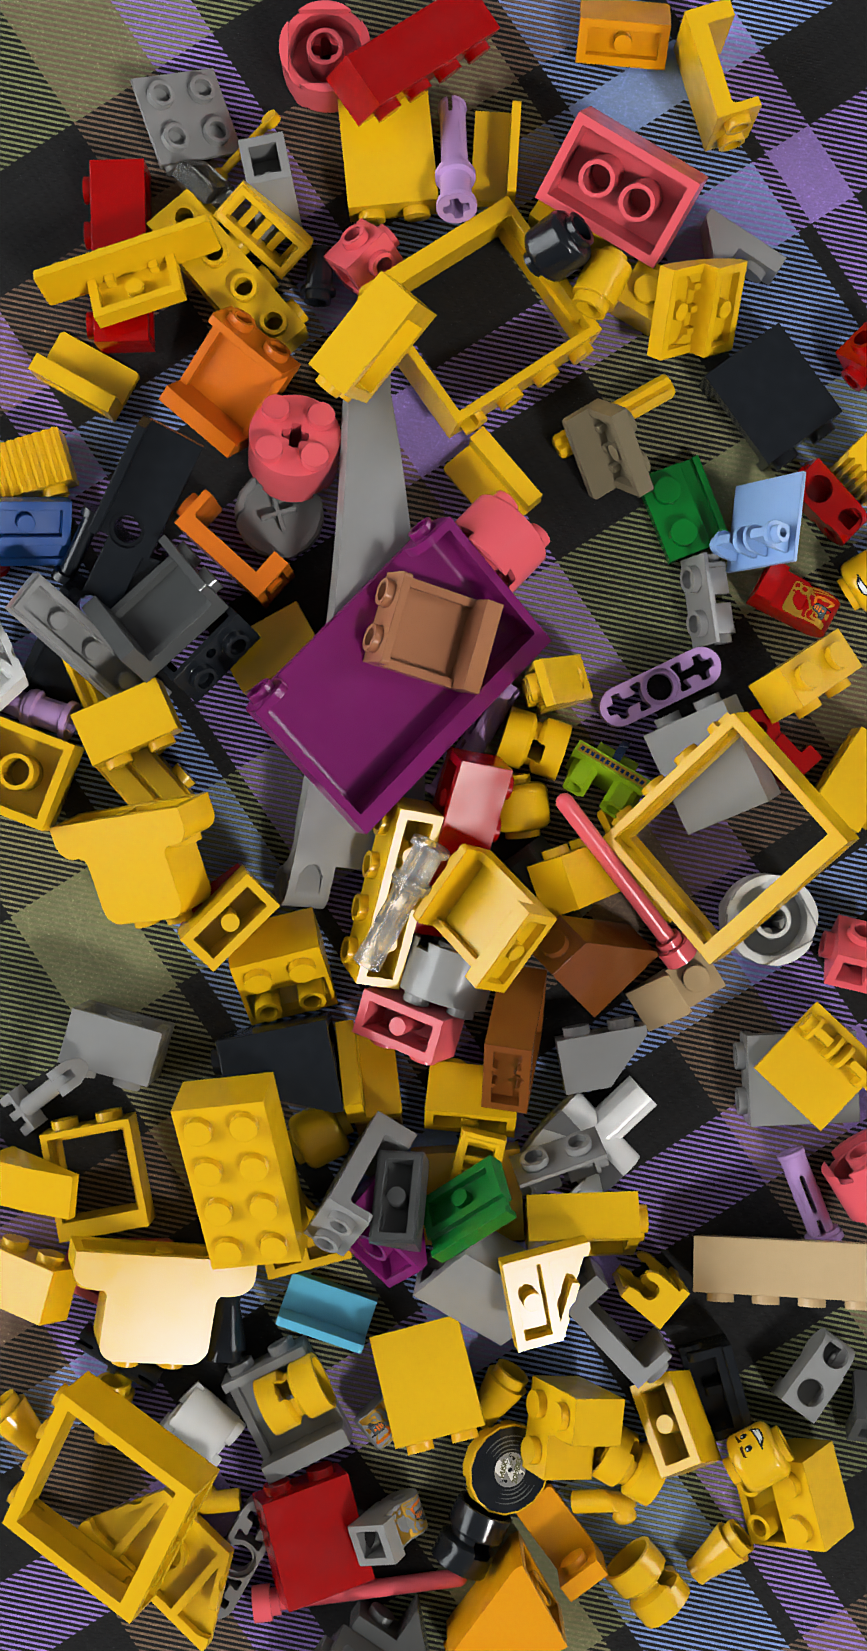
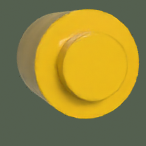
[571,246,632,320]

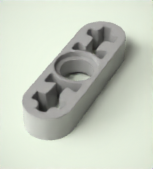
[217,1495,266,1619]

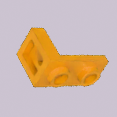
[516,1484,608,1602]

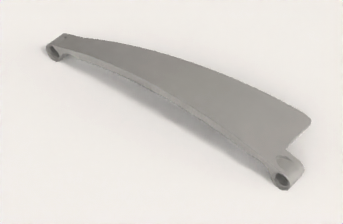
[274,373,425,909]

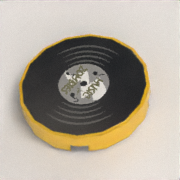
[463,1420,547,1516]

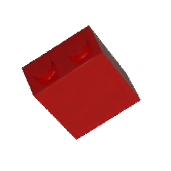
[252,1461,375,1613]

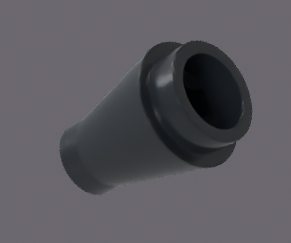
[206,1296,247,1363]

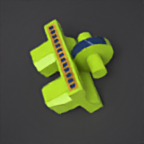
[562,739,651,818]

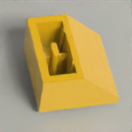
[228,907,338,1025]
[736,1438,855,1552]

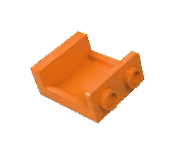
[158,305,301,458]
[174,489,295,609]

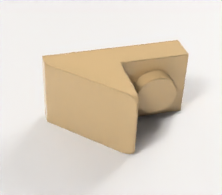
[625,950,726,1032]

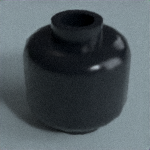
[523,210,594,282]

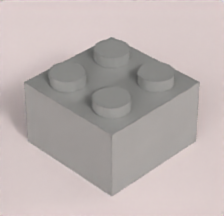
[57,1000,175,1091]

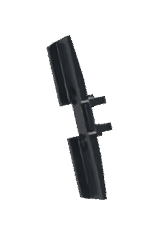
[23,415,204,704]

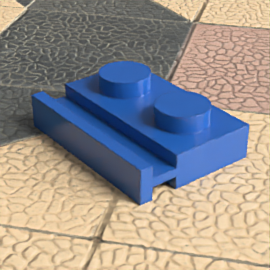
[0,497,72,566]

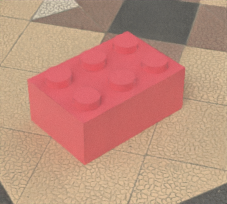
[535,106,709,268]

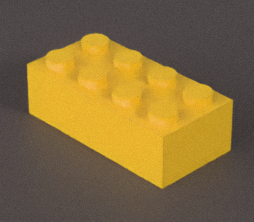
[0,715,85,831]
[171,1072,309,1270]

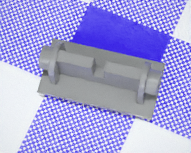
[680,552,736,648]
[509,1126,609,1196]

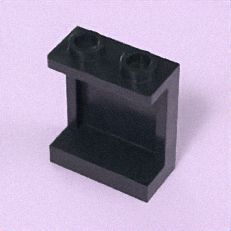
[699,323,842,472]

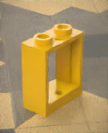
[308,271,437,404]
[39,1107,156,1243]
[524,1191,649,1256]

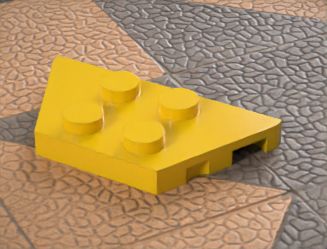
[77,1486,235,1651]

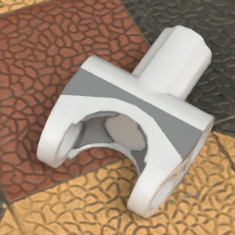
[520,1076,657,1193]

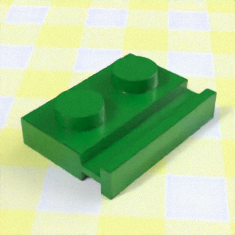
[641,455,728,565]
[424,1155,517,1263]

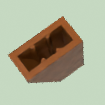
[532,915,659,1018]

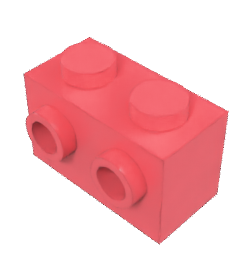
[352,986,465,1065]

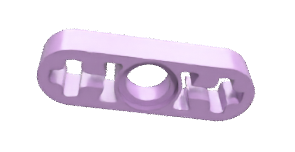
[598,647,721,728]

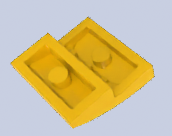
[647,258,748,361]

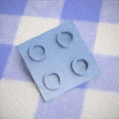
[709,471,806,573]

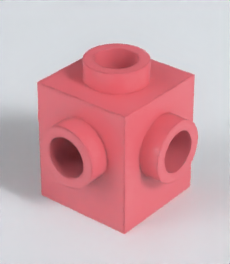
[323,218,404,295]
[818,915,867,994]

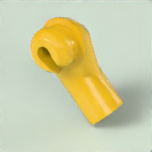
[198,1485,242,1515]
[571,1489,637,1525]

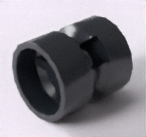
[432,1490,512,1581]

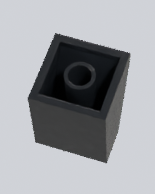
[211,1011,344,1113]

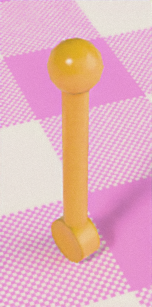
[210,109,281,186]

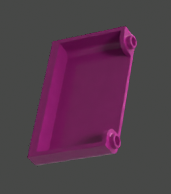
[246,516,552,835]

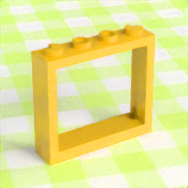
[356,196,602,438]
[603,712,859,965]
[2,1371,220,1624]

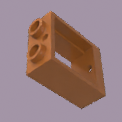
[481,966,547,1114]

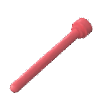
[556,793,697,970]
[251,1569,467,1624]

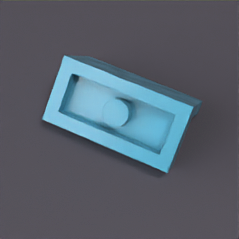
[275,1271,378,1354]

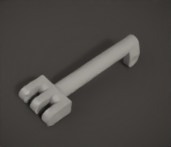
[0,1058,88,1136]

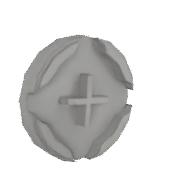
[234,477,324,559]

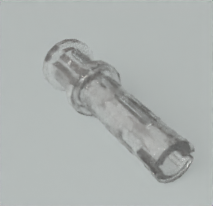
[353,834,451,972]

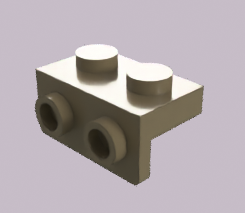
[562,398,654,499]

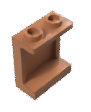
[363,571,504,694]

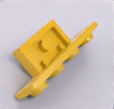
[33,214,221,329]

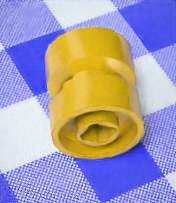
[496,706,573,781]
[253,1352,337,1436]
[592,1425,666,1506]
[605,1536,690,1629]

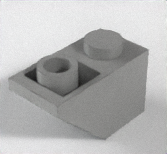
[238,131,303,244]
[554,1015,648,1095]

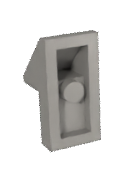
[700,208,787,286]

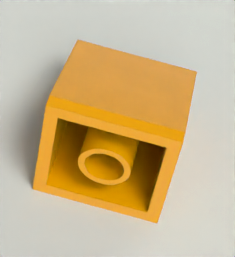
[443,1531,568,1651]

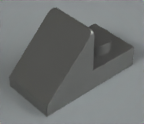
[349,1594,430,1651]

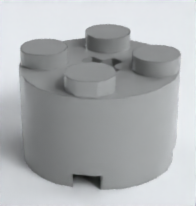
[400,933,491,1020]

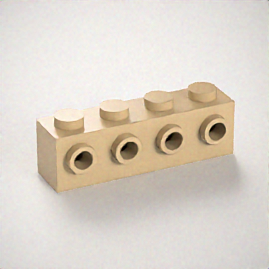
[693,1234,867,1311]

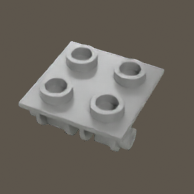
[130,68,239,176]

